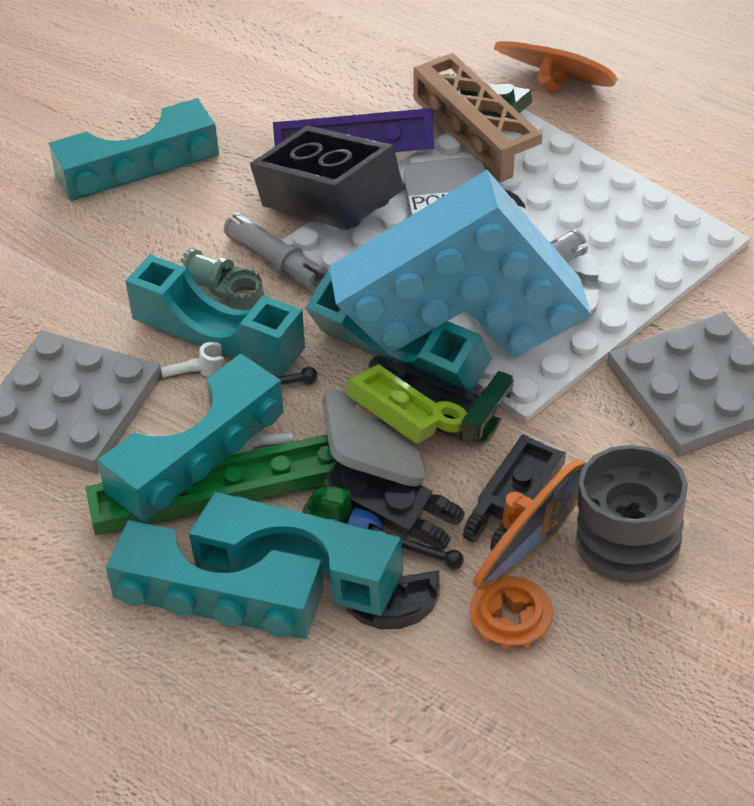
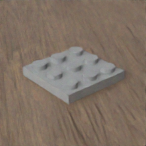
[607,311,754,457]
[0,330,162,473]

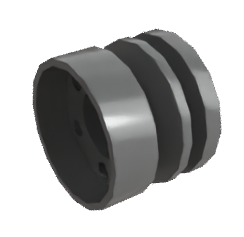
[576,445,688,581]

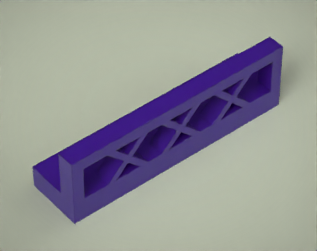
[273,108,435,153]

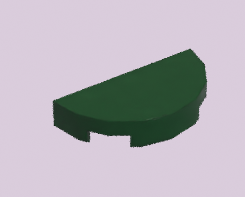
[462,371,514,444]

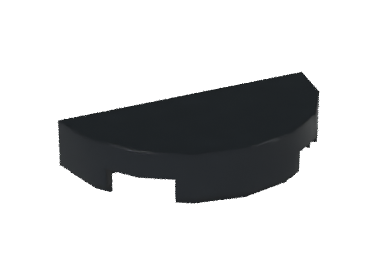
[345,570,440,629]

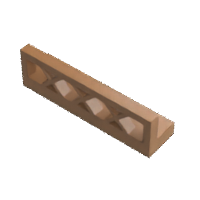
[413,53,542,182]

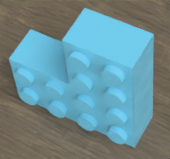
[329,170,592,359]

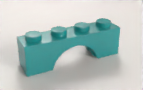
[48,98,219,201]
[125,254,305,376]
[305,271,492,392]
[97,354,284,522]
[189,492,403,616]
[106,520,324,639]

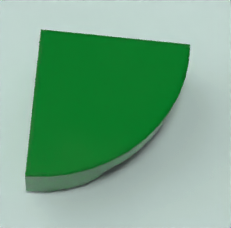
[302,487,352,524]

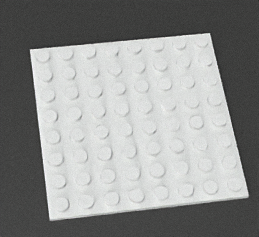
[281,109,751,424]

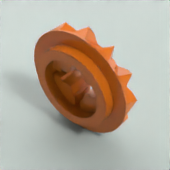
[469,576,553,652]

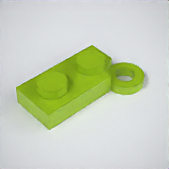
[345,364,467,444]

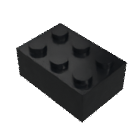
[250,126,404,230]

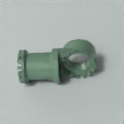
[180,249,264,310]

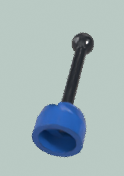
[348,507,464,570]

